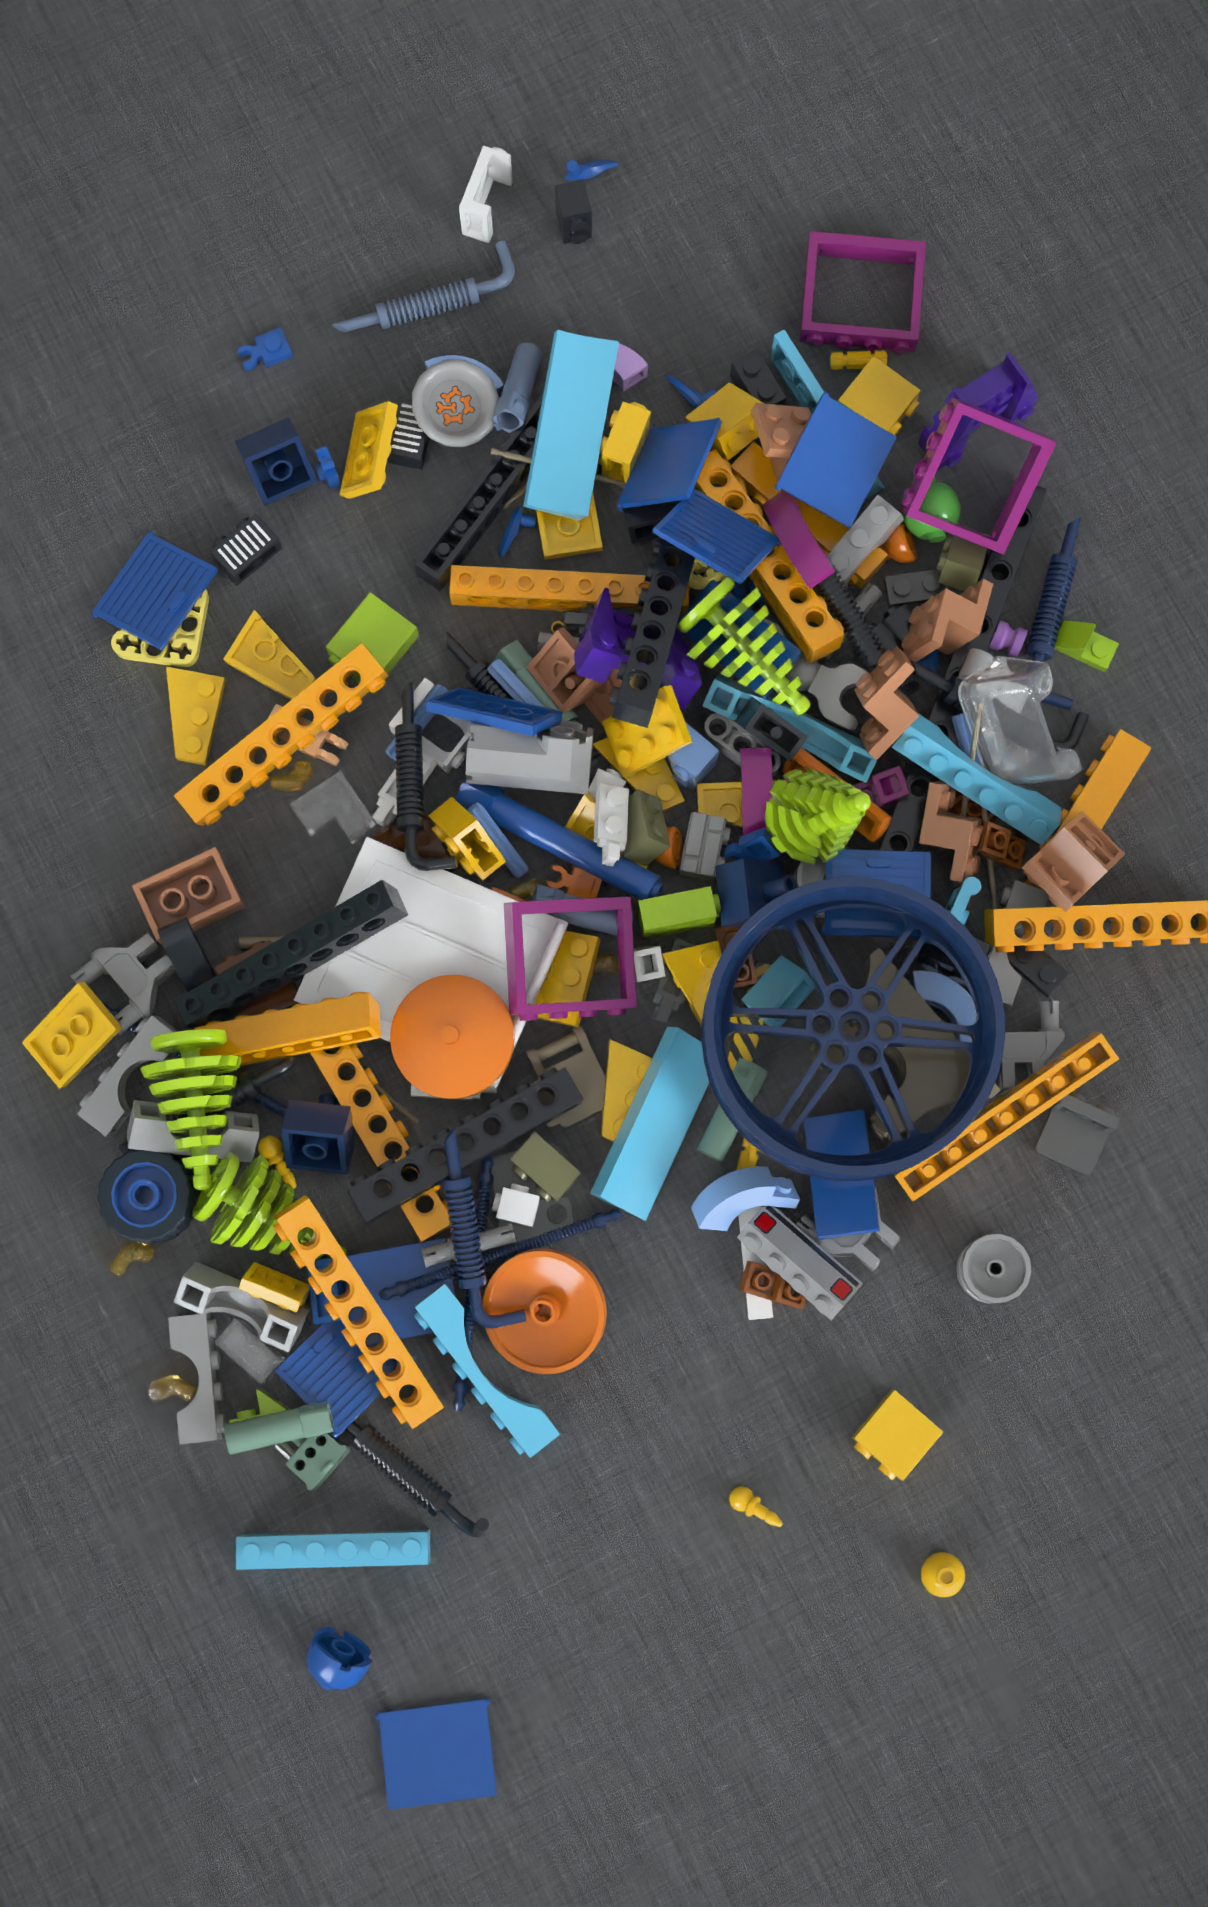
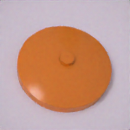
[390,975,515,1099]
[482,1248,607,1374]

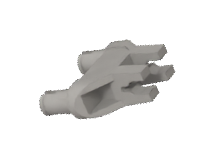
[70,933,176,1036]
[998,1001,1065,1089]
[796,1187,900,1273]

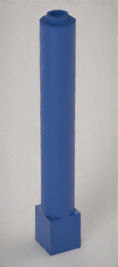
[456,780,663,900]

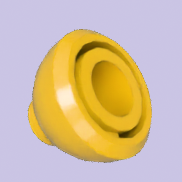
[921,1552,965,1597]

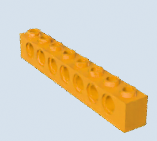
[694,449,844,664]
[449,565,689,617]
[174,643,389,826]
[984,900,1208,952]
[894,1031,1119,1202]
[310,1043,451,1242]
[273,1195,444,1429]

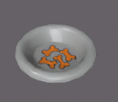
[412,359,499,447]

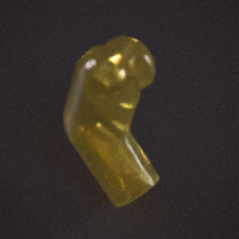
[271,760,313,791]
[510,879,552,899]
[590,953,619,982]
[108,1242,154,1277]
[148,1374,198,1402]

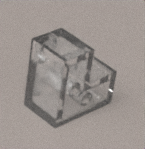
[290,771,377,844]

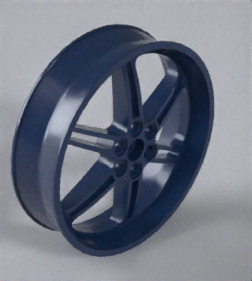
[702,877,1005,1181]

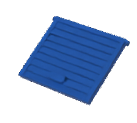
[774,391,897,528]
[617,418,722,511]
[652,488,781,584]
[91,531,218,651]
[821,849,931,938]
[344,1238,455,1348]
[274,1312,416,1438]
[375,1698,497,1810]

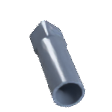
[492,343,543,433]
[531,884,634,936]

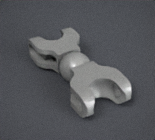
[763,618,867,731]

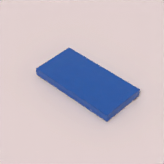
[677,580,803,700]
[426,687,562,736]
[804,1109,880,1240]

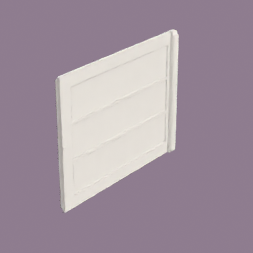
[294,837,569,1088]

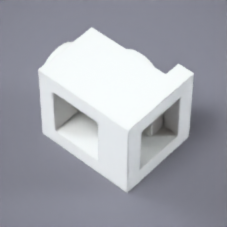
[634,946,665,982]

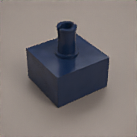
[234,417,318,506]
[715,858,796,928]
[281,1093,355,1175]

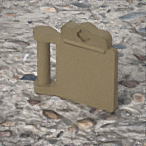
[525,1025,606,1128]

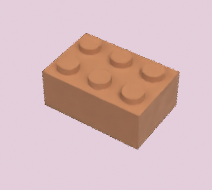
[132,847,246,946]

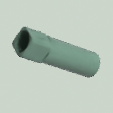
[493,640,578,722]
[696,1058,768,1162]
[224,1400,334,1455]

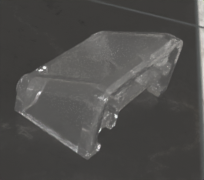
[958,656,1083,785]

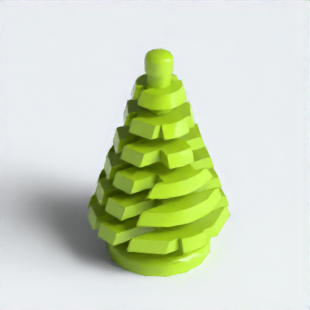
[676,577,811,715]
[765,767,871,865]
[140,1029,242,1190]
[192,1152,347,1261]

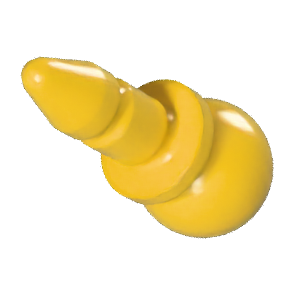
[258,1135,296,1189]
[729,1486,783,1527]

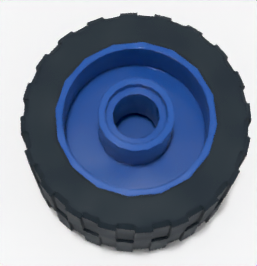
[97,1150,199,1244]

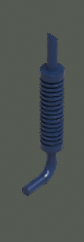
[1026,517,1082,710]
[443,1127,526,1328]

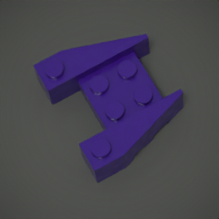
[918,353,1038,470]
[574,587,702,710]

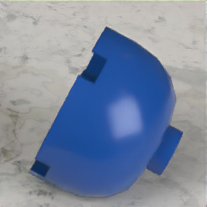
[306,1627,372,1690]

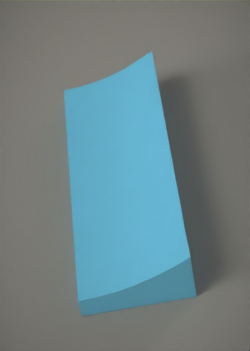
[523,330,619,520]
[770,330,885,500]
[590,1027,709,1221]

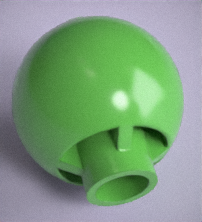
[901,476,961,543]

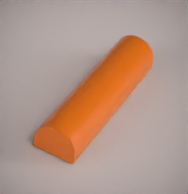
[782,747,892,842]

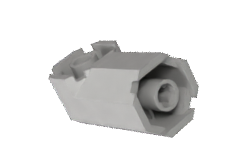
[466,721,594,794]

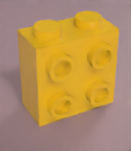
[838,356,921,436]
[685,382,763,460]
[598,401,651,485]
[428,797,506,881]
[851,1389,943,1481]

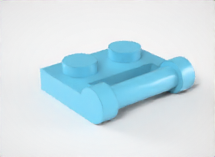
[945,877,981,925]

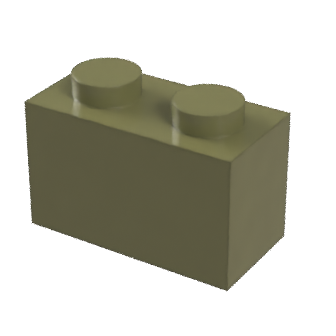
[936,532,990,591]
[623,789,670,866]
[510,1132,581,1202]

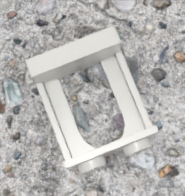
[459,146,513,243]
[389,678,472,773]

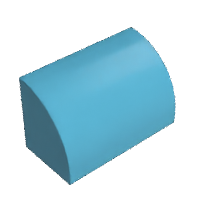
[741,955,816,1027]

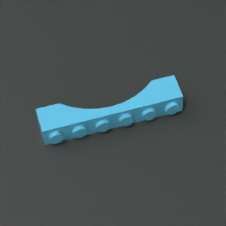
[702,674,877,783]
[892,714,1061,846]
[413,1282,560,1458]
[236,1529,430,1570]

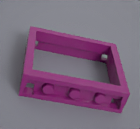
[799,231,926,354]
[901,396,1057,554]
[503,897,637,1021]

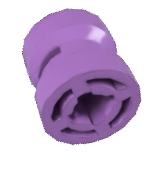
[989,620,1028,658]

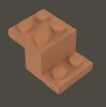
[751,403,811,481]
[902,579,993,662]
[526,627,639,726]
[854,646,919,760]
[919,781,984,882]
[1022,811,1125,912]

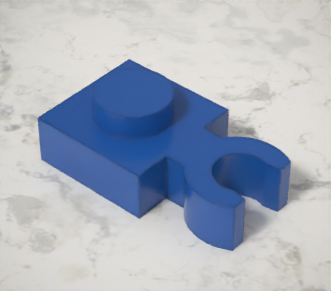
[237,327,293,371]
[314,445,341,489]
[724,827,781,861]

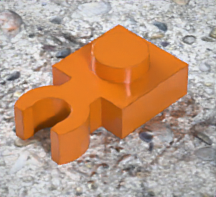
[546,865,602,899]

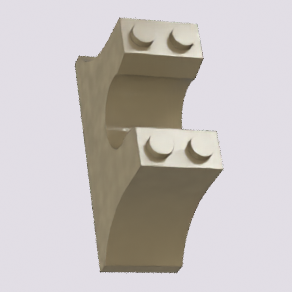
[809,948,1001,1143]

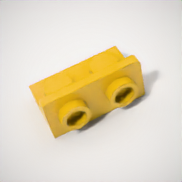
[239,1262,310,1312]

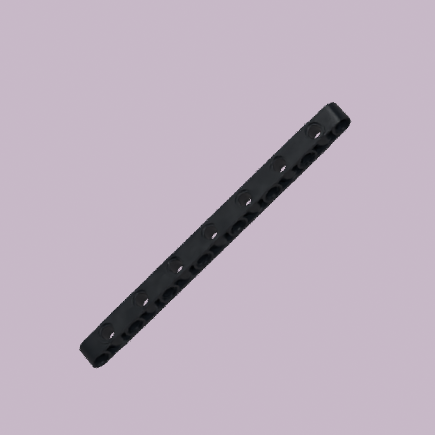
[879,485,1047,852]

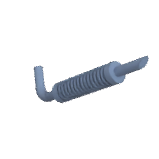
[332,241,515,332]

